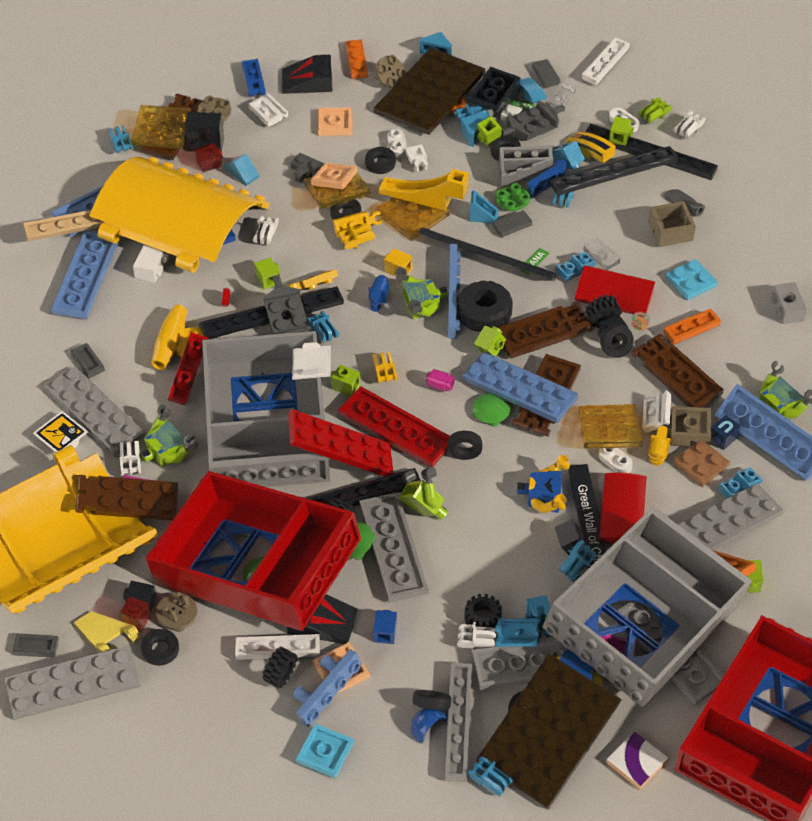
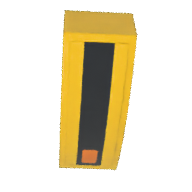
[565,132,616,164]

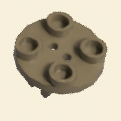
[375,55,407,88]
[197,96,231,125]
[156,592,198,632]

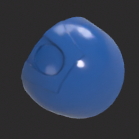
[411,708,448,743]

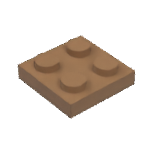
[674,441,730,487]

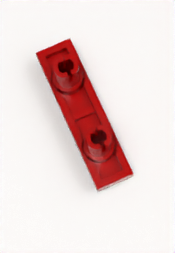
[168,332,209,406]

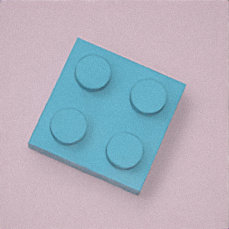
[666,259,717,301]
[296,723,354,779]

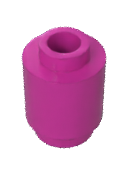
[426,369,455,392]

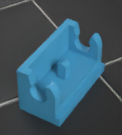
[525,595,551,637]
[495,618,541,647]

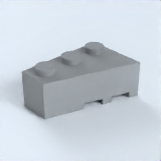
[499,146,553,188]

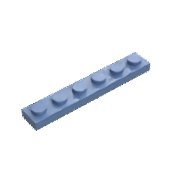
[448,244,461,338]

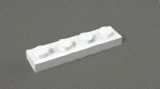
[582,37,630,85]
[235,634,320,660]

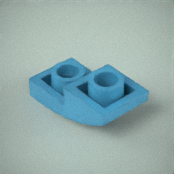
[520,78,547,103]
[554,251,596,282]
[717,467,763,499]

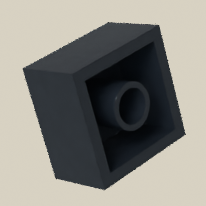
[185,112,224,153]

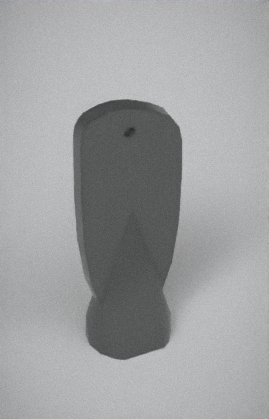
[665,189,705,217]

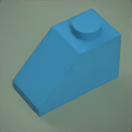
[552,141,585,170]

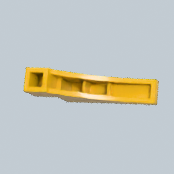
[379,169,469,211]

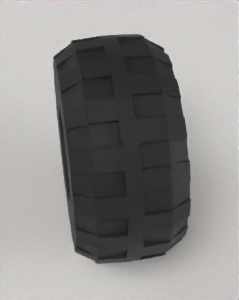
[457,280,513,332]

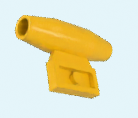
[151,305,203,370]

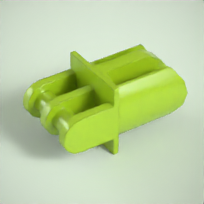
[638,97,672,124]

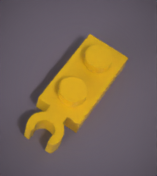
[333,210,382,238]
[287,269,338,290]

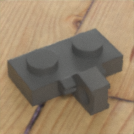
[290,153,325,183]

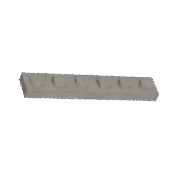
[445,663,472,782]

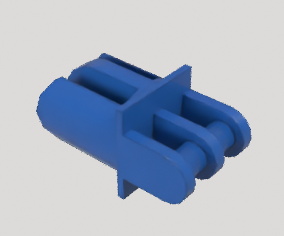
[368,275,390,312]

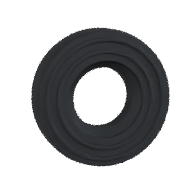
[490,136,521,161]
[365,147,396,174]
[330,197,362,220]
[600,324,634,358]
[447,430,483,460]
[141,629,179,666]
[412,690,451,710]

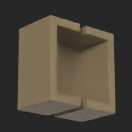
[648,201,696,247]

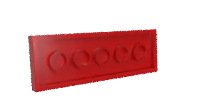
[338,386,450,468]
[288,409,394,477]

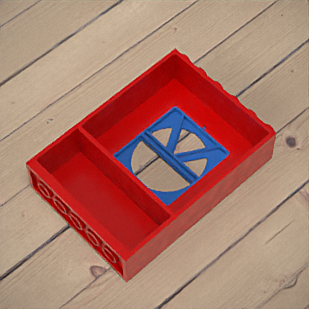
[145,471,361,631]
[675,615,812,821]

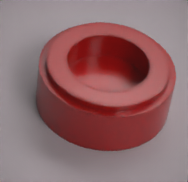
[221,288,230,307]

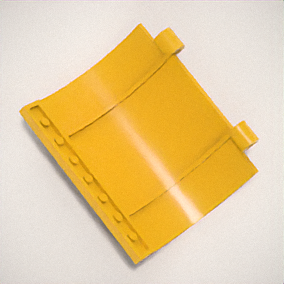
[90,156,270,273]
[0,445,158,614]

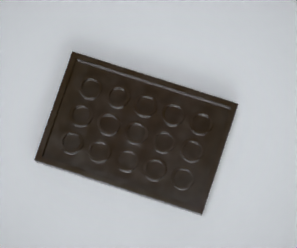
[374,47,486,135]
[476,653,621,810]

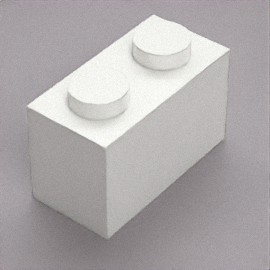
[133,244,169,283]

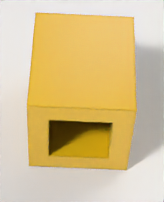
[383,248,412,277]

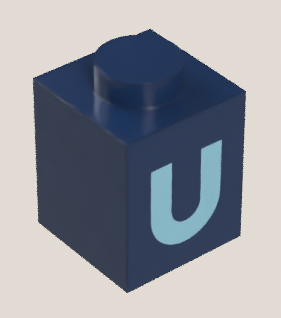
[710,415,741,450]

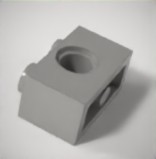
[770,282,807,324]

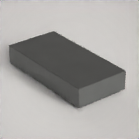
[532,59,560,88]
[493,210,532,238]
[70,343,105,379]
[13,634,59,658]

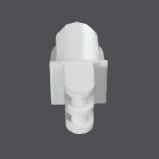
[674,111,706,139]
[253,215,278,245]
[119,441,141,476]
[457,622,497,650]

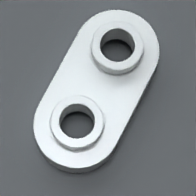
[609,108,639,133]
[387,129,407,158]
[599,443,633,473]

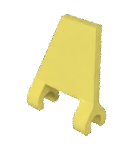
[74,611,140,653]

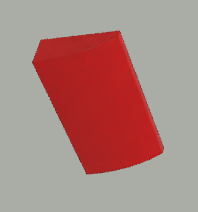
[574,265,655,317]
[599,472,647,544]

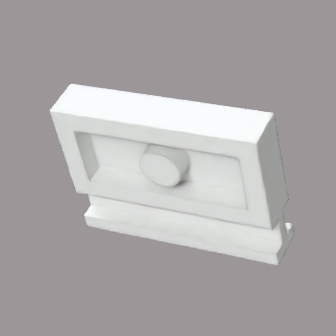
[249,93,288,127]
[642,390,671,433]

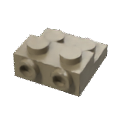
[667,406,711,446]

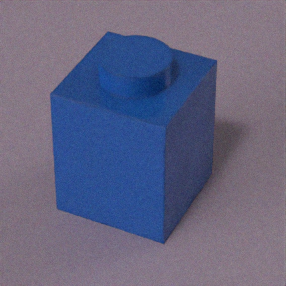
[373,610,397,644]

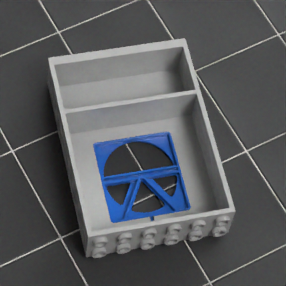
[202,331,330,487]
[542,506,752,707]

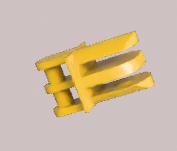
[338,223,375,249]
[372,351,397,384]
[648,426,671,466]

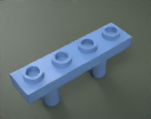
[293,649,362,727]

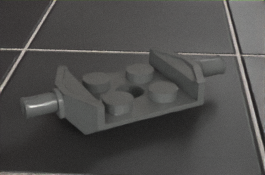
[501,101,565,141]
[263,274,311,335]

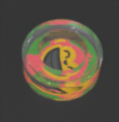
[631,312,650,330]

